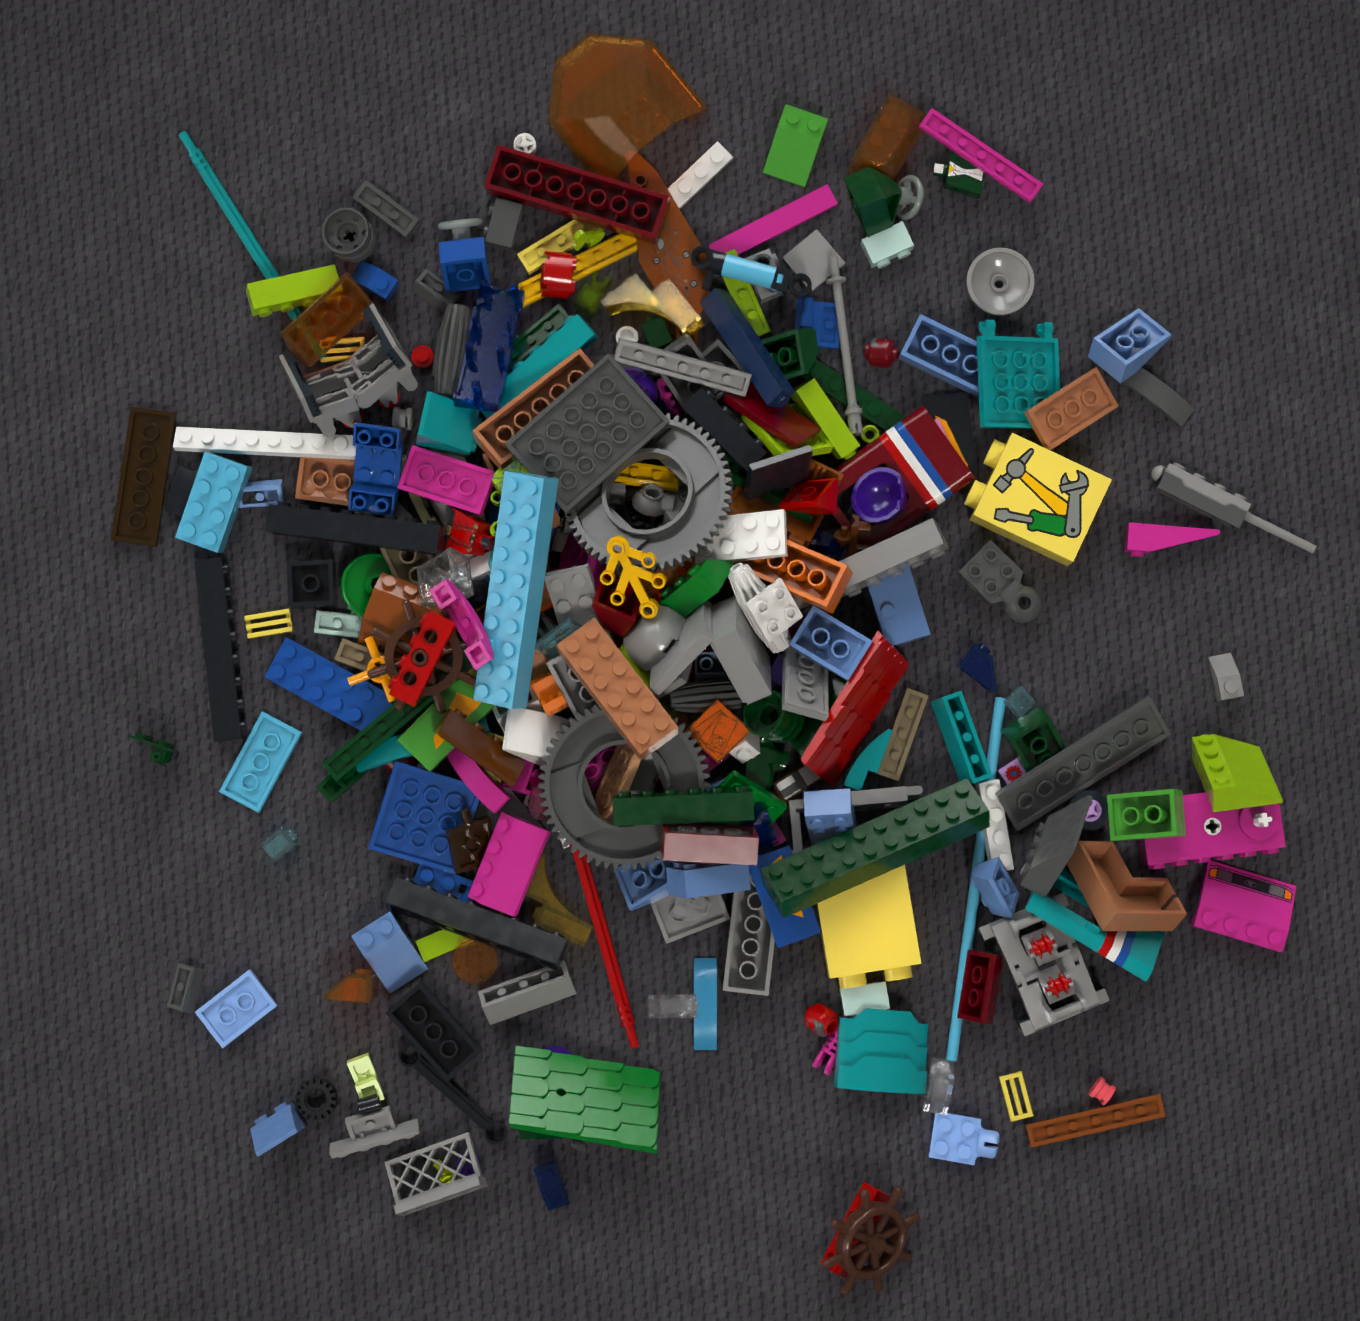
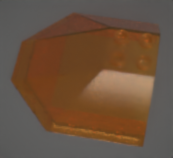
[548,33,708,180]

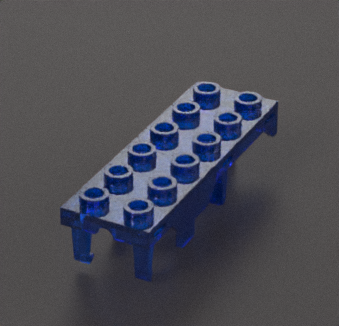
[453,279,525,412]

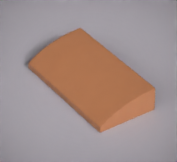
[295,457,355,506]

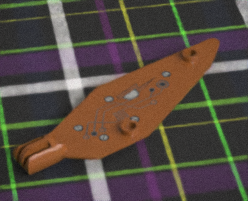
[627,150,710,347]

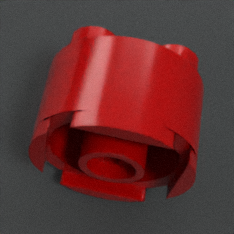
[540,251,577,299]

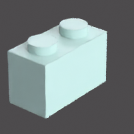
[861,221,914,269]
[839,981,890,1018]

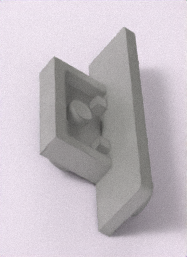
[330,1106,420,1159]

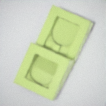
[347,1052,385,1101]

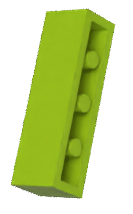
[246,264,342,317]

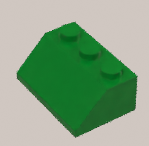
[659,559,734,618]

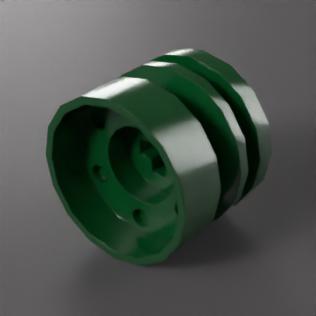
[743,690,804,743]

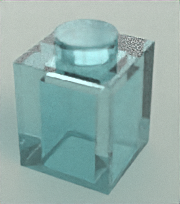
[260,827,298,862]

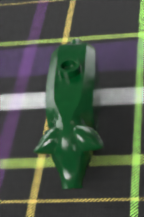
[735,736,789,815]

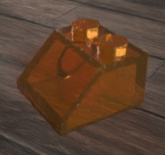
[324,968,377,1003]

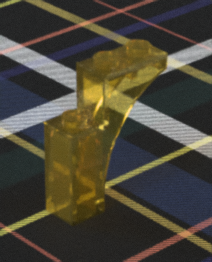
[601,274,705,336]
[525,852,593,947]

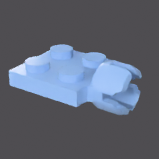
[929,1111,999,1165]

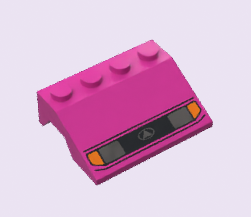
[1189,861,1296,953]

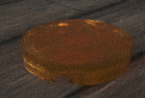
[452,939,498,984]

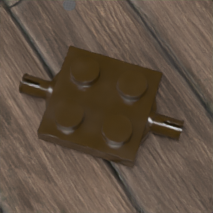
[445,807,493,877]

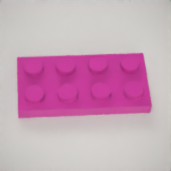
[397,445,495,516]

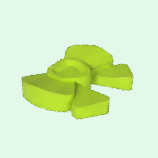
[572,228,605,251]

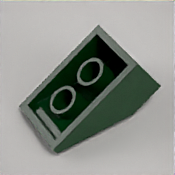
[1001,706,1066,773]

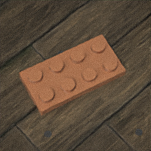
[1024,367,1118,450]

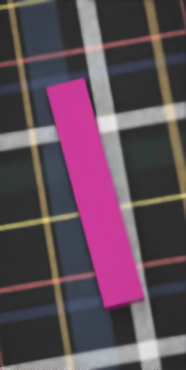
[919,108,1043,204]
[708,184,838,256]

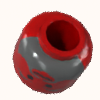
[804,1003,839,1037]

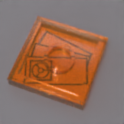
[685,698,750,763]

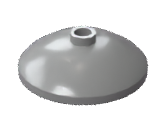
[966,248,1035,315]

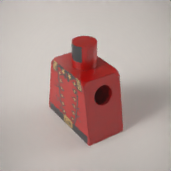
[444,508,495,556]

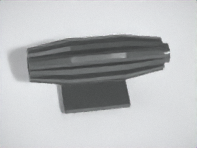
[432,304,483,399]
[666,678,746,734]

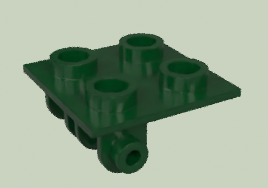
[127,732,179,765]

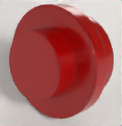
[411,345,434,368]

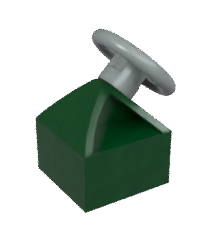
[844,167,924,237]

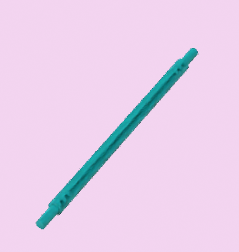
[178,131,327,361]

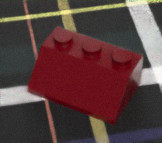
[957,950,1003,1024]

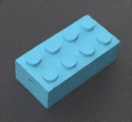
[175,452,253,553]

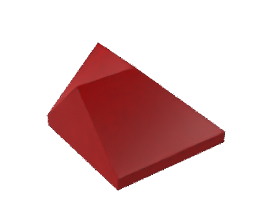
[778,478,838,515]

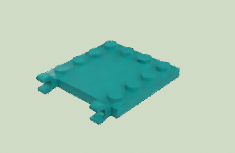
[977,320,1060,429]

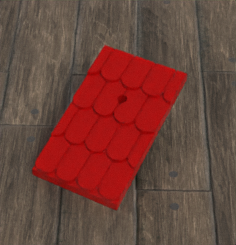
[790,631,908,788]

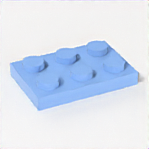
[195,969,278,1049]

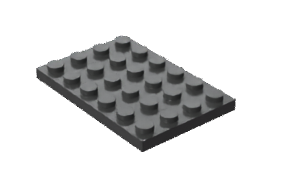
[505,353,670,514]

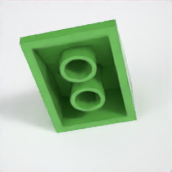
[763,104,828,188]
[1107,789,1186,841]

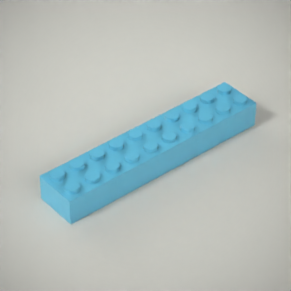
[473,471,559,709]

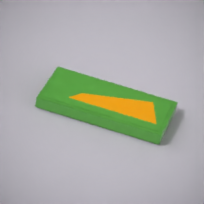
[397,680,495,772]

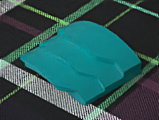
[833,1008,928,1094]

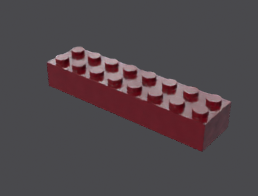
[484,144,671,245]

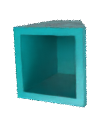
[416,391,483,458]

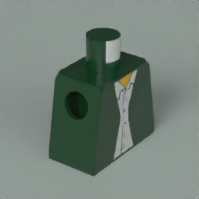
[933,153,984,199]

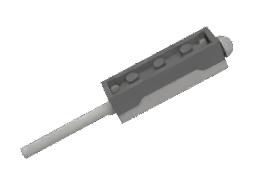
[1151,463,1316,553]

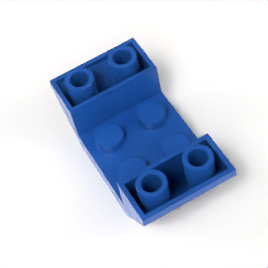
[348,422,403,516]

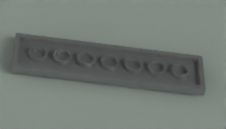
[995,696,1171,831]

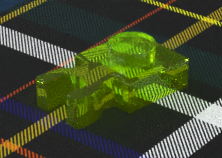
[574,271,610,314]

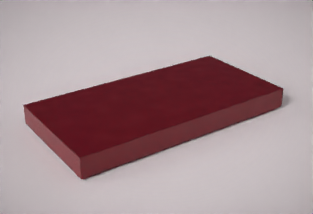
[723,381,821,449]

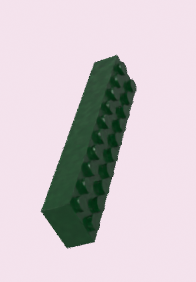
[761,778,990,918]

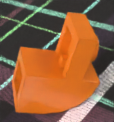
[530,671,569,717]

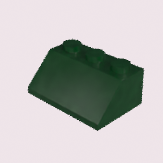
[761,329,819,380]

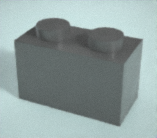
[483,198,524,252]

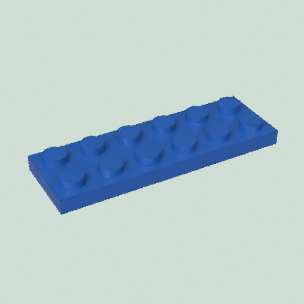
[264,637,398,730]

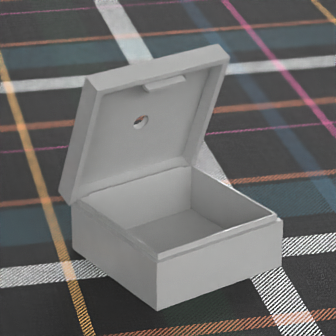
[650,595,772,705]

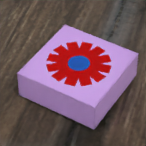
[997,758,1026,785]

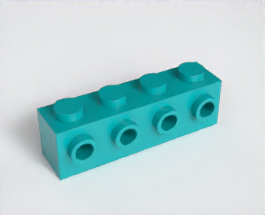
[931,691,993,784]

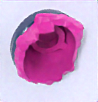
[656,378,684,420]

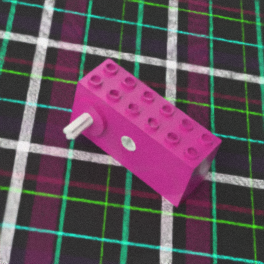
[1138,784,1286,869]

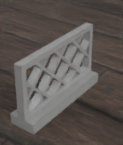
[385,1132,488,1216]

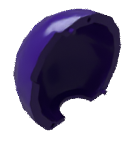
[851,467,907,524]

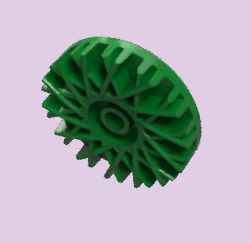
[339,553,393,619]

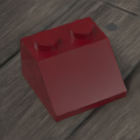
[591,570,640,637]

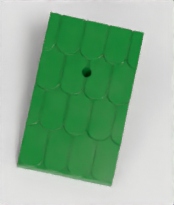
[509,1046,661,1154]

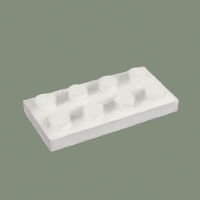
[695,509,788,565]

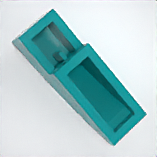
[842,729,893,791]

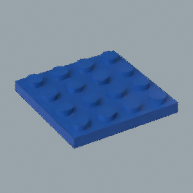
[368,760,479,874]

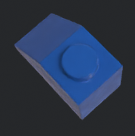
[350,261,400,303]

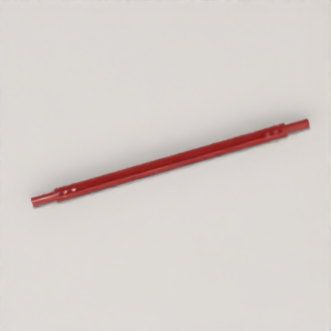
[570,844,639,1048]

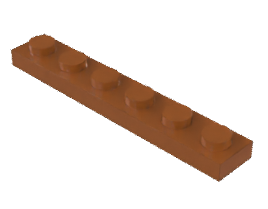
[1025,1093,1166,1148]

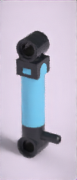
[691,246,812,299]

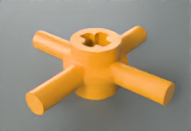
[347,636,408,703]

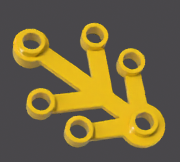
[600,536,667,619]

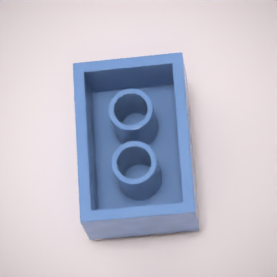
[804,788,857,846]
[666,861,751,899]

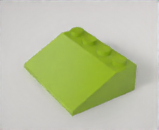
[1192,734,1283,812]

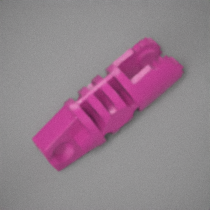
[812,1017,847,1076]

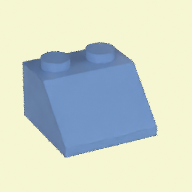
[971,857,1019,918]

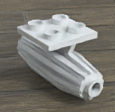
[728,563,803,653]

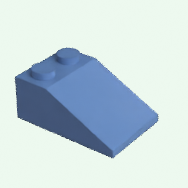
[1088,308,1172,383]
[789,605,873,681]
[614,858,690,911]
[351,911,429,993]
[250,1102,307,1157]

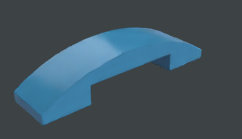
[694,958,717,1050]

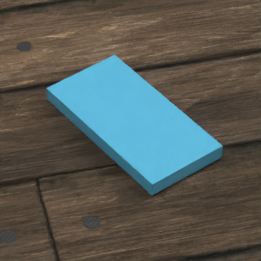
[219,711,303,813]

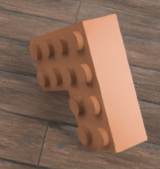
[1067,841,1187,931]

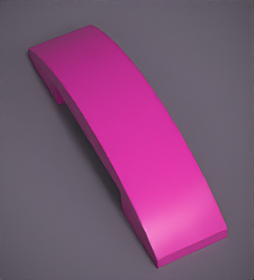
[429,578,494,670]
[447,748,511,813]

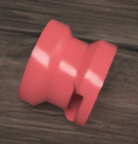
[1088,1076,1116,1106]

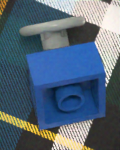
[438,218,491,293]

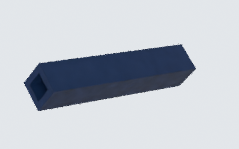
[700,288,795,407]

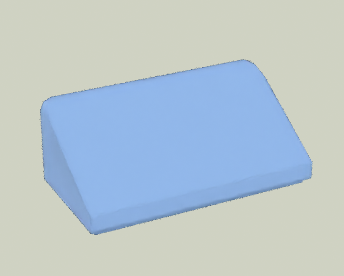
[239,479,284,508]

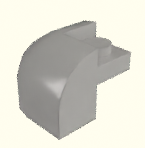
[623,605,686,672]

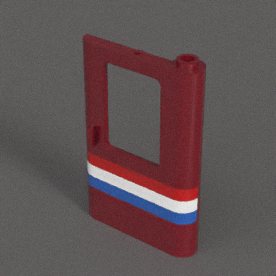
[833,405,976,547]

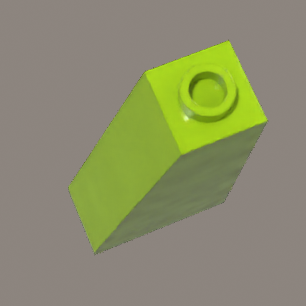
[790,378,860,460]

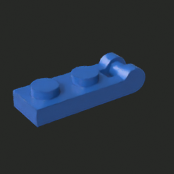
[413,864,474,903]

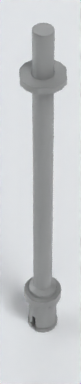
[826,256,863,436]

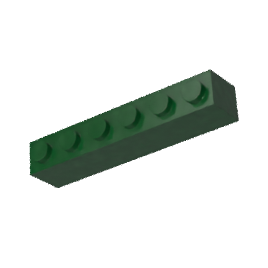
[612,785,754,826]

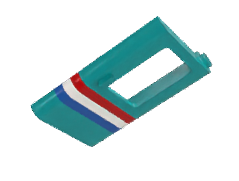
[1025,869,1165,982]

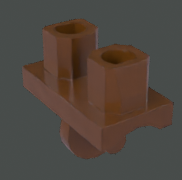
[833,514,871,557]

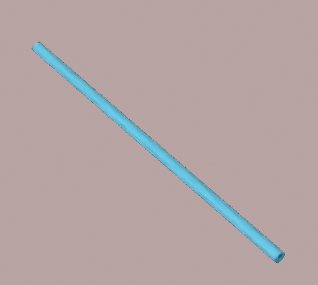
[946,697,1006,1061]

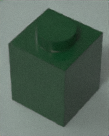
[641,316,673,349]

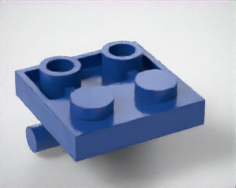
[795,298,839,350]

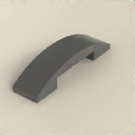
[1108,367,1195,427]

